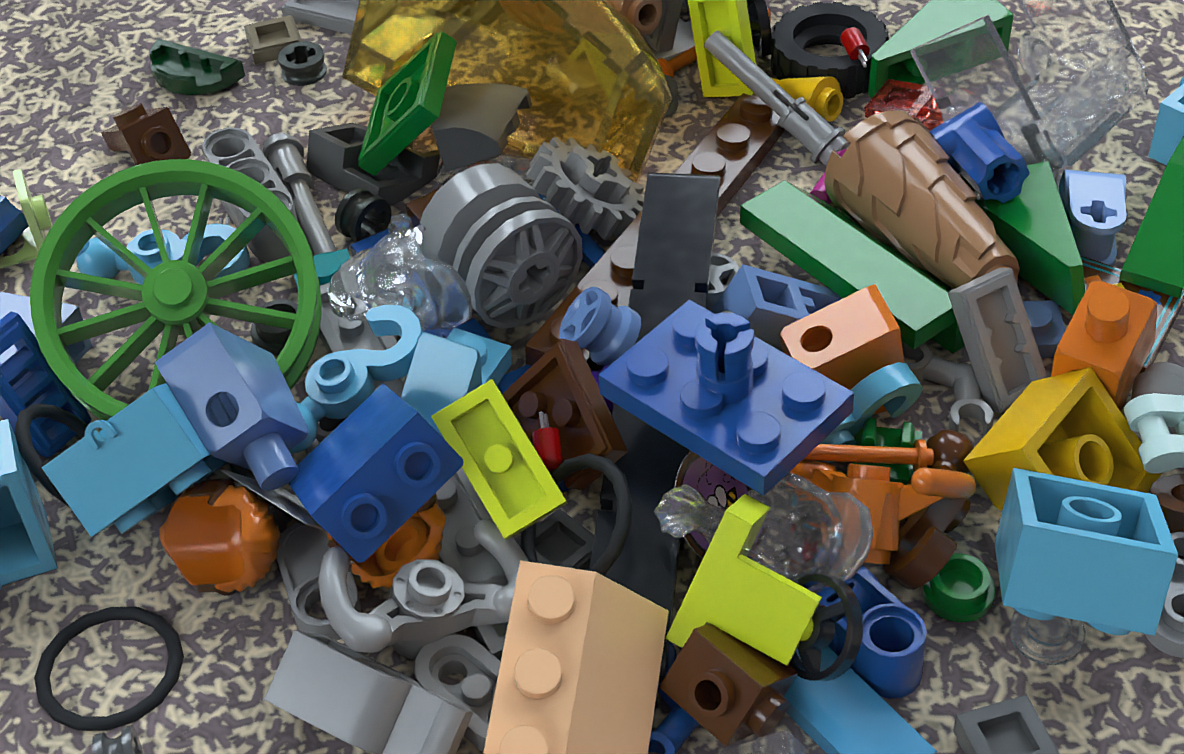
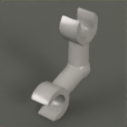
[902,342,993,436]

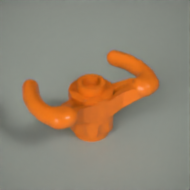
[778,460,976,564]

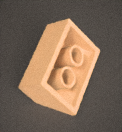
[483,560,669,754]

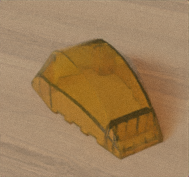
[342,0,672,183]

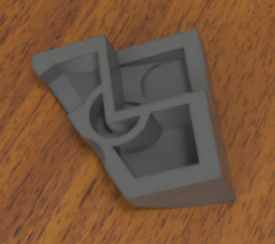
[430,83,532,172]
[306,123,446,205]

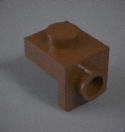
[101,103,191,165]

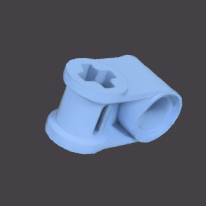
[1059,169,1127,266]

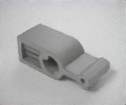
[264,630,474,754]

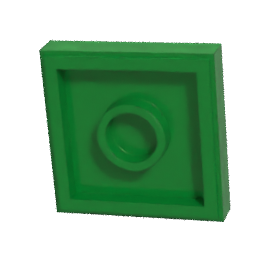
[358,30,457,176]

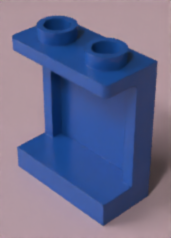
[288,384,463,563]

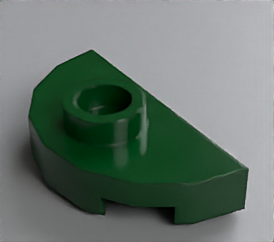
[149,38,245,95]

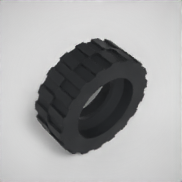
[771,2,889,99]

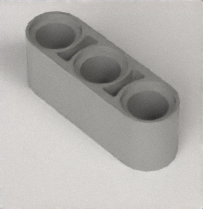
[202,128,298,262]

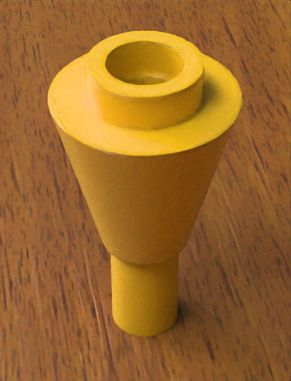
[754,76,843,122]

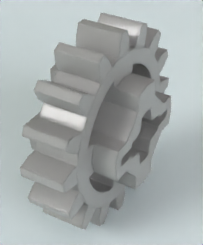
[527,137,644,240]

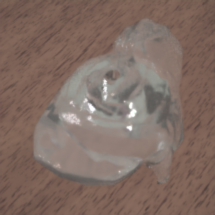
[327,213,472,330]
[653,472,874,591]

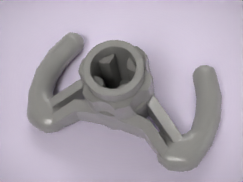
[318,519,529,660]

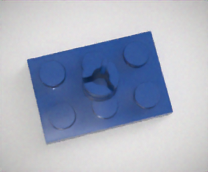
[598,299,854,496]

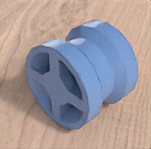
[560,287,641,367]

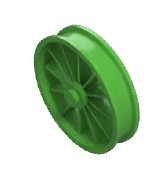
[30,159,322,421]

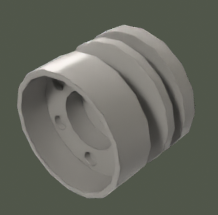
[417,163,583,329]

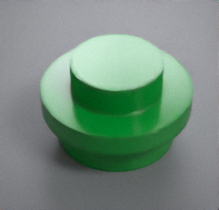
[922,553,996,622]

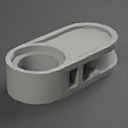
[277,521,361,641]

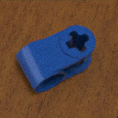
[816,561,927,699]

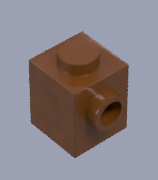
[659,623,798,747]

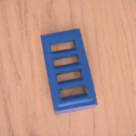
[0,311,92,457]

